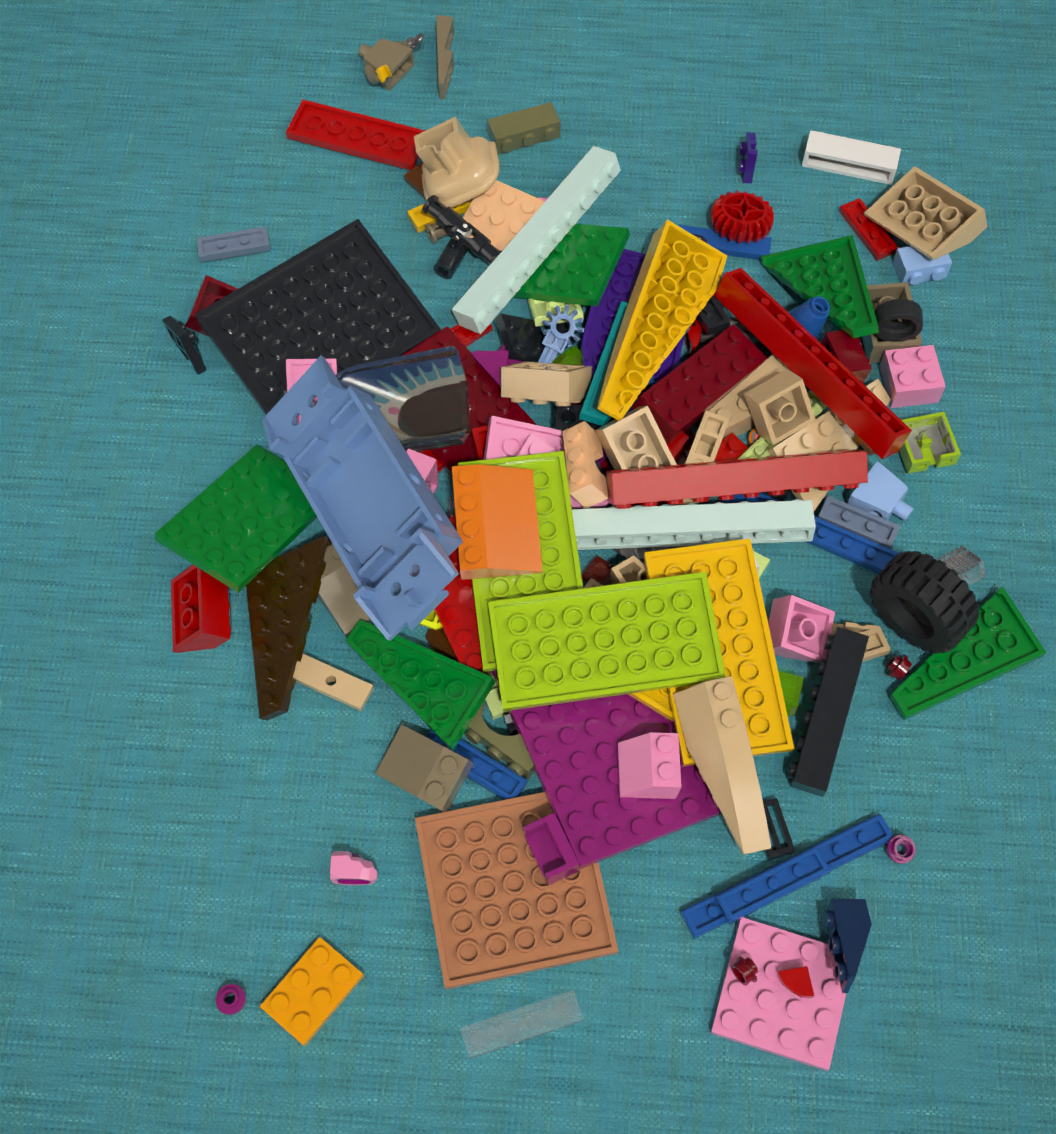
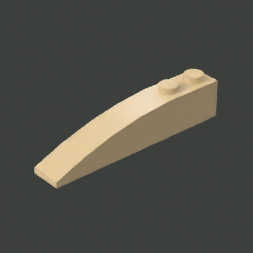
[673,676,771,855]

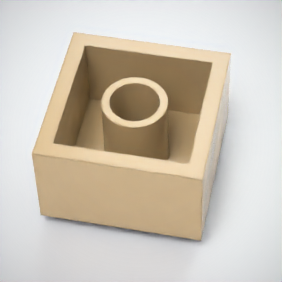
[744,369,816,445]

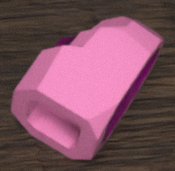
[330,851,378,885]

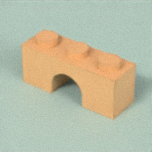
[563,421,608,508]

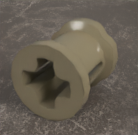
[425,222,452,244]

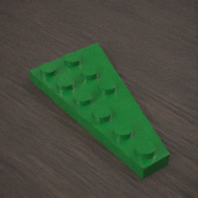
[890,586,1047,720]

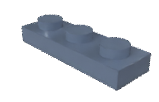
[197,226,271,262]
[818,496,901,549]

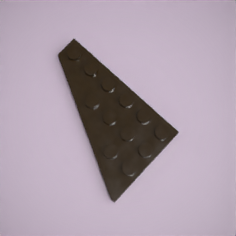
[246,536,332,721]

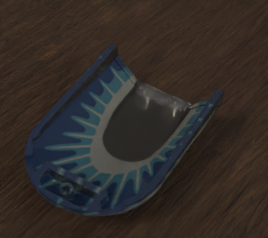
[315,346,471,452]

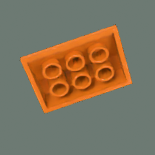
[452,464,543,580]

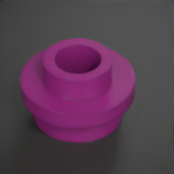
[887,835,916,864]
[215,984,246,1015]

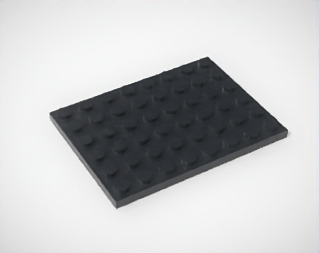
[195,219,441,416]

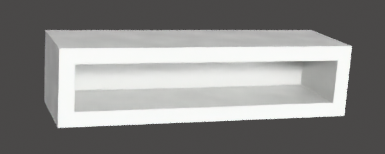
[802,130,901,185]

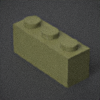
[487,102,560,154]

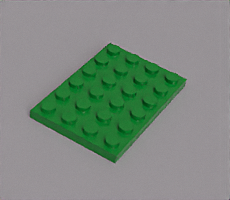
[154,445,317,593]

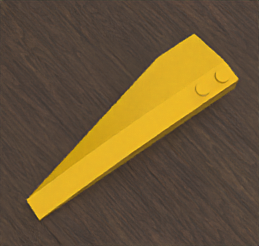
[597,219,727,420]

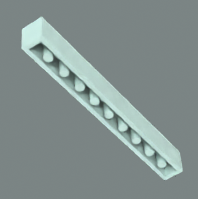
[452,146,621,334]
[572,499,816,550]

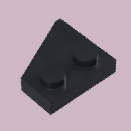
[162,316,206,375]

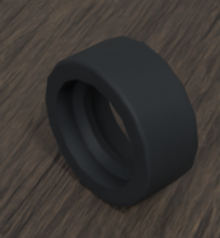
[874,299,923,342]

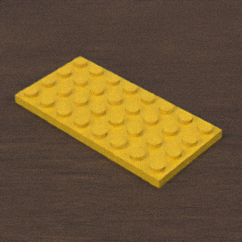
[644,539,794,767]

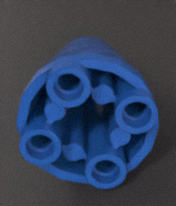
[788,296,830,340]

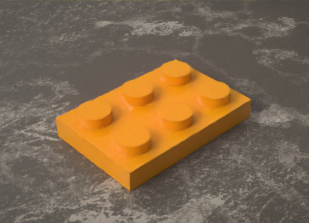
[260,937,364,1047]

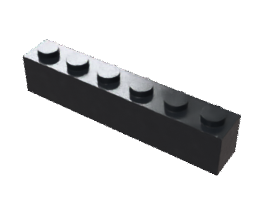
[788,627,869,797]

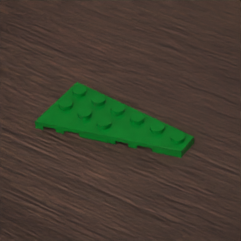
[345,619,495,751]

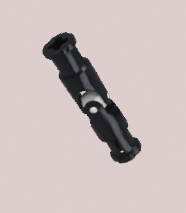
[422,195,503,266]

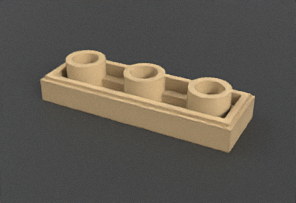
[293,654,374,712]

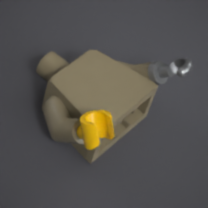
[359,33,424,91]

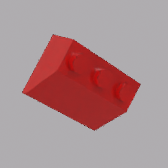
[171,565,231,653]

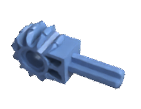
[538,305,584,363]

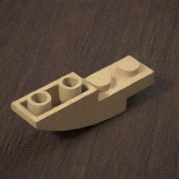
[670,410,730,506]

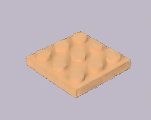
[453,180,545,251]

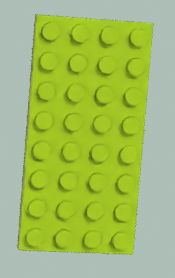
[458,451,583,672]
[488,572,726,711]

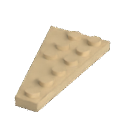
[768,379,891,512]

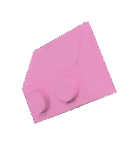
[768,595,835,663]
[618,733,681,799]

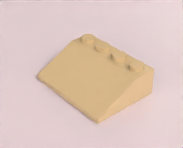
[864,166,987,260]

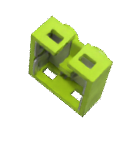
[899,412,961,474]

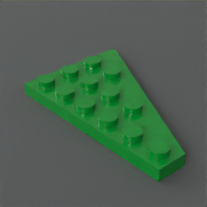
[761,235,879,338]

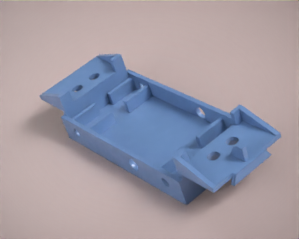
[262,355,463,641]

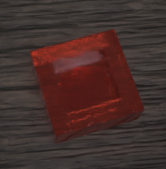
[582,556,615,586]

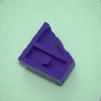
[739,132,758,184]

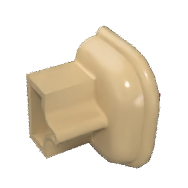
[414,116,500,208]

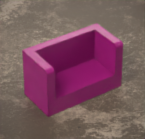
[523,813,579,886]

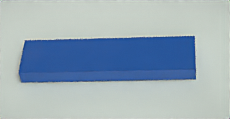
[679,225,772,260]
[426,730,528,800]
[715,846,831,925]

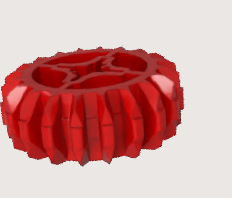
[710,190,774,244]

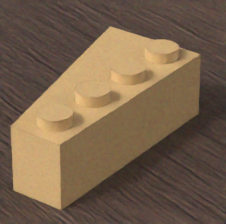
[709,354,789,440]

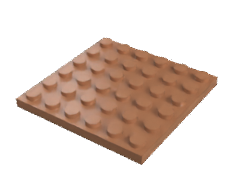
[415,792,619,990]

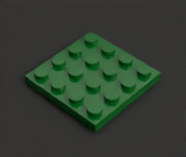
[512,224,630,307]

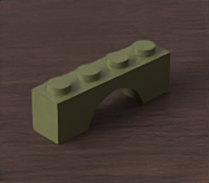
[465,702,535,780]

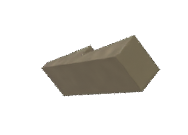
[436,15,454,99]

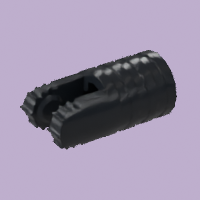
[434,239,469,279]

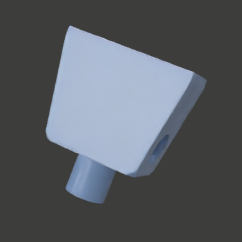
[848,461,914,521]

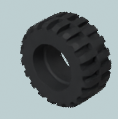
[870,551,979,654]

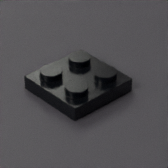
[495,313,546,362]

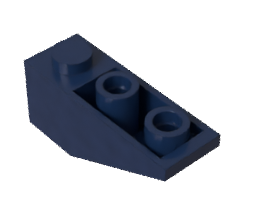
[822,899,872,993]

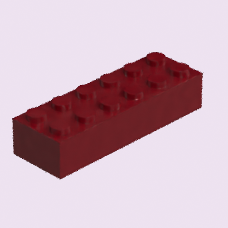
[630,324,768,446]

